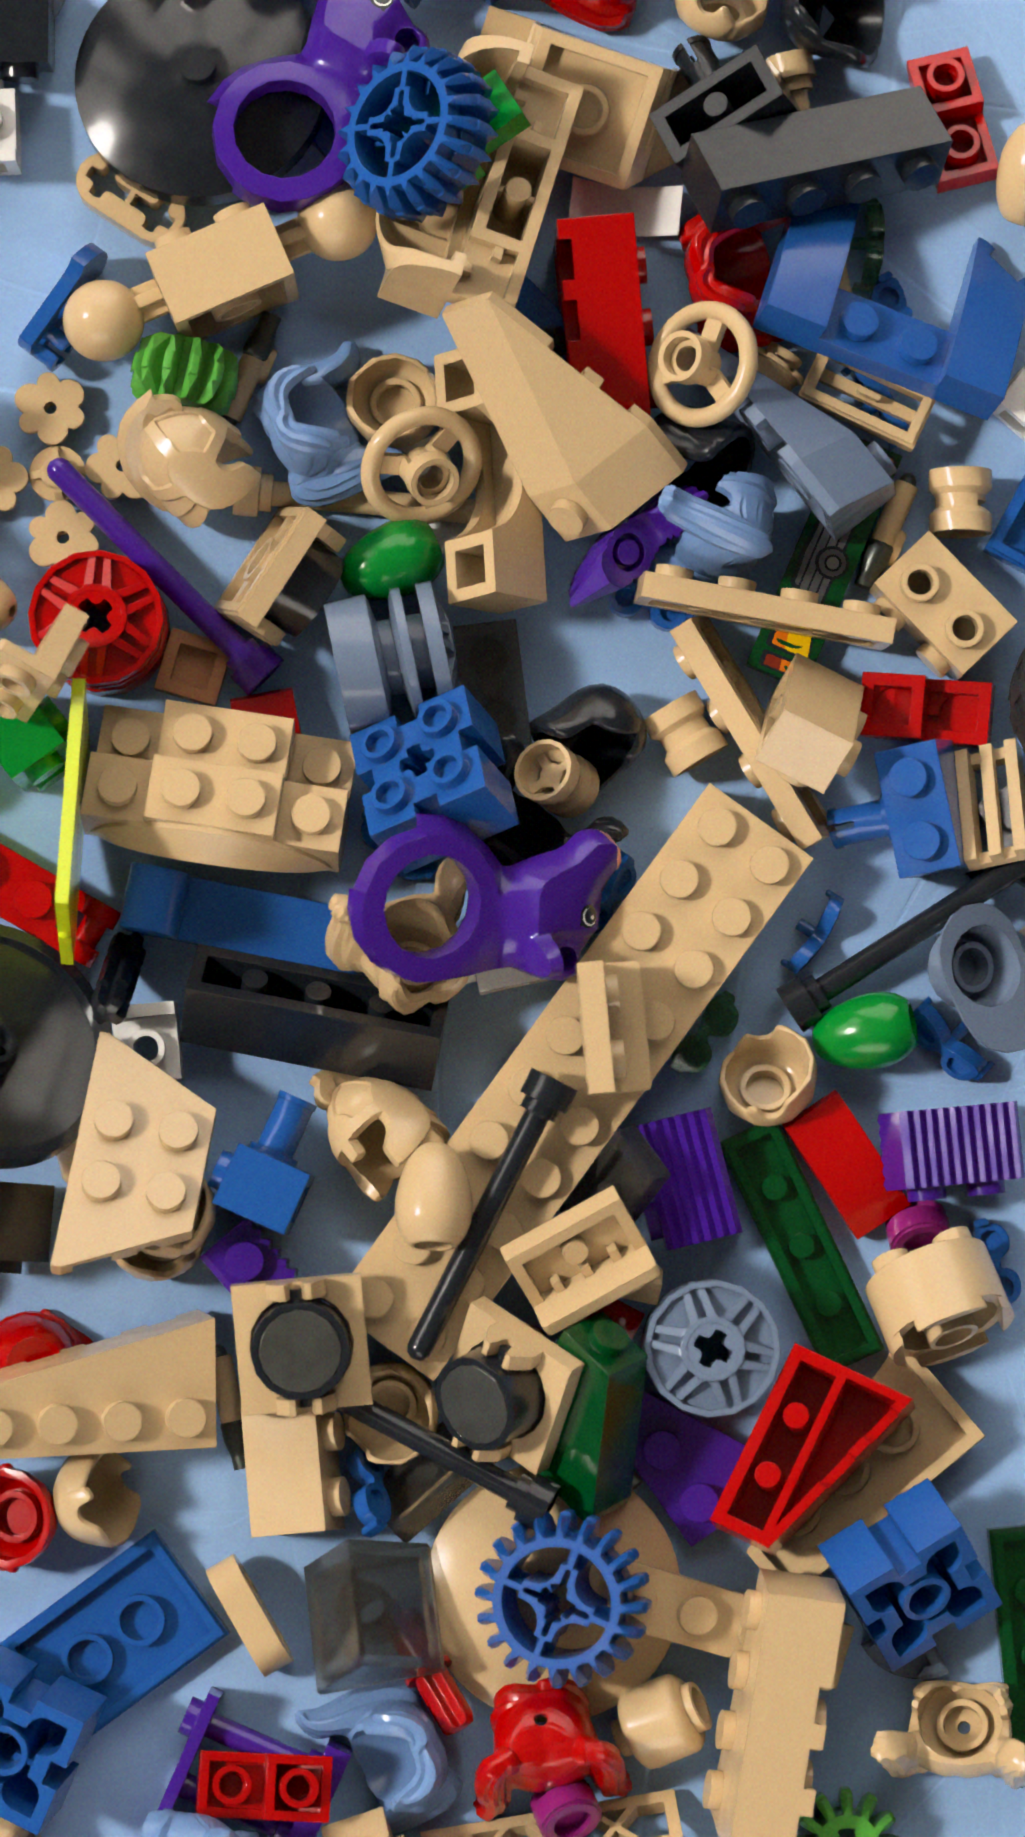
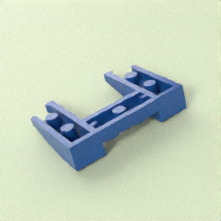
[752,203,1025,421]

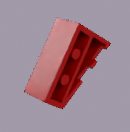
[553,212,658,416]
[710,1343,915,1556]

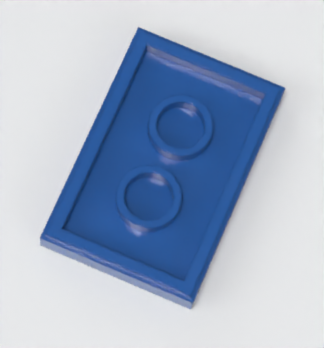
[0,1529,230,1736]

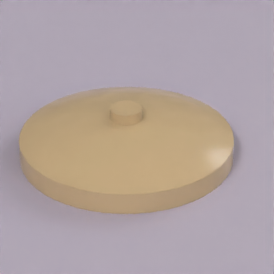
[424,1466,680,1722]

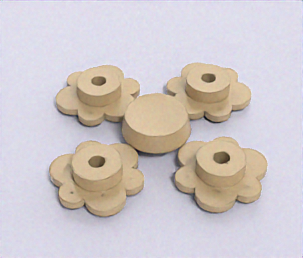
[0,372,143,567]

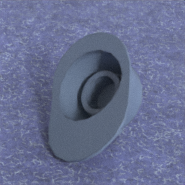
[927,903,1025,1053]

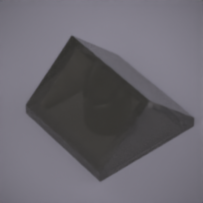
[304,1539,445,1695]

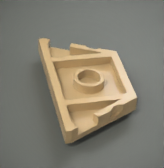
[50,1031,216,1275]

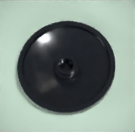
[75,0,325,206]
[0,924,112,1169]

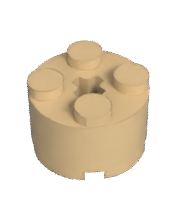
[865,1226,1015,1367]

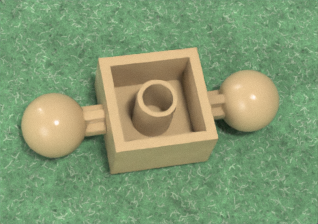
[63,181,377,362]

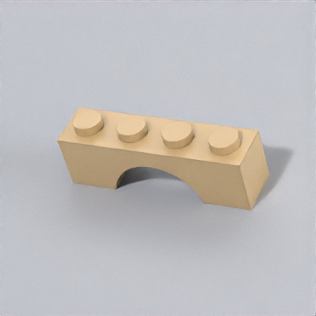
[434,348,547,614]

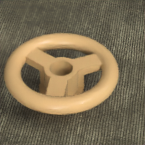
[647,301,758,428]
[360,406,482,524]

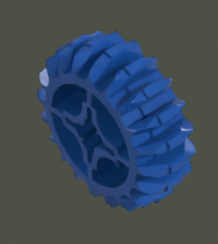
[337,45,499,223]
[474,1509,652,1688]

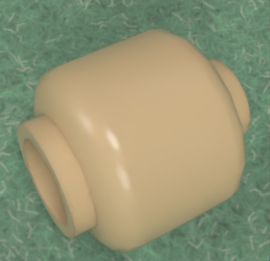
[611,1674,712,1769]

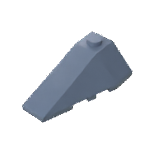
[685,327,897,542]

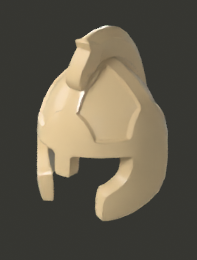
[117,389,261,528]
[309,1070,450,1202]

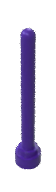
[47,458,284,696]

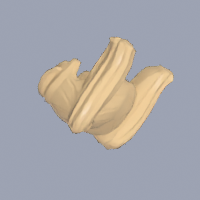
[325,857,469,1015]
[871,1680,1025,1790]

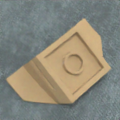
[480,5,690,191]

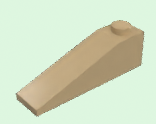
[441,291,688,542]

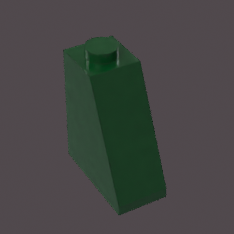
[528,1312,648,1522]

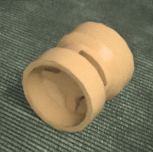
[928,466,992,539]
[645,690,729,777]
[514,739,600,818]

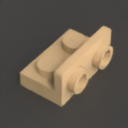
[575,960,652,1096]

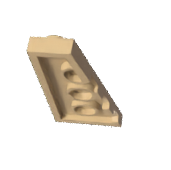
[746,1353,985,1576]

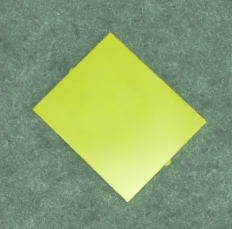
[55,678,90,965]

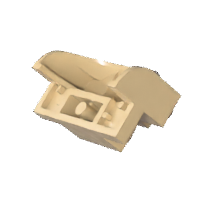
[375,35,584,319]
[80,699,356,873]

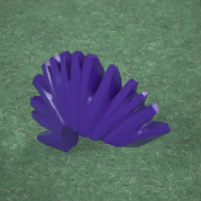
[568,485,709,608]

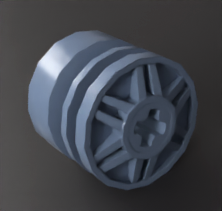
[324,581,460,734]
[640,1278,781,1417]

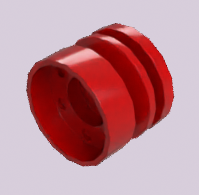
[28,550,171,697]

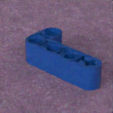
[118,862,367,977]

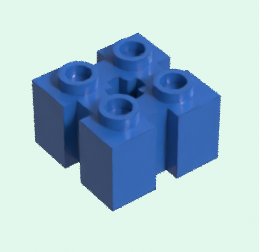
[349,684,519,874]
[817,1478,1003,1672]
[0,1645,108,1836]

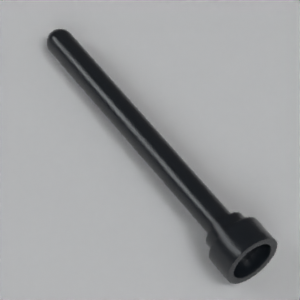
[776,860,1025,1032]
[407,1067,578,1361]
[337,1399,562,1531]

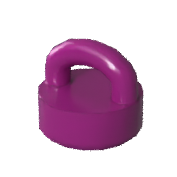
[885,1200,951,1252]
[530,1779,602,1837]

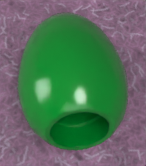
[340,519,444,600]
[812,992,919,1069]

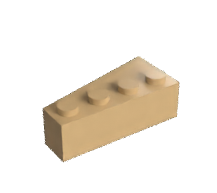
[0,1309,217,1459]
[703,1568,846,1837]

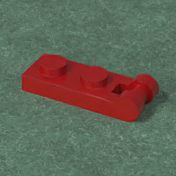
[0,843,121,969]

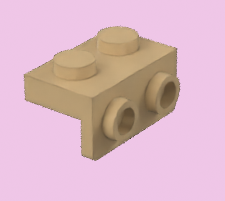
[0,603,89,723]
[499,1185,661,1336]

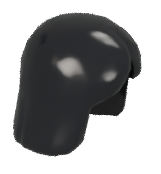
[781,0,885,68]
[653,405,755,507]
[529,683,647,794]

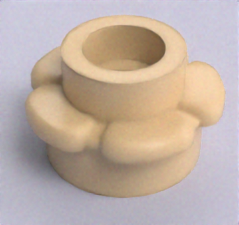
[757,342,805,392]

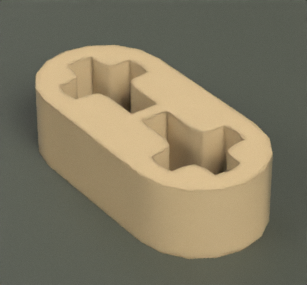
[76,153,187,249]
[206,1554,294,1677]

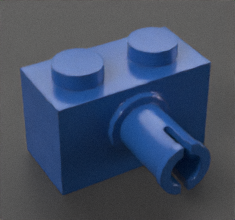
[826,739,967,879]
[207,1090,317,1235]

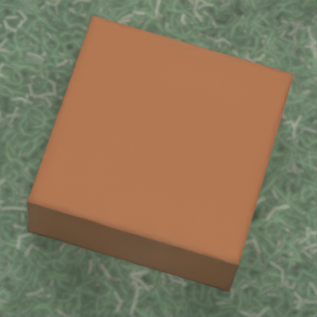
[154,627,229,707]

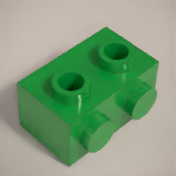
[0,695,69,791]

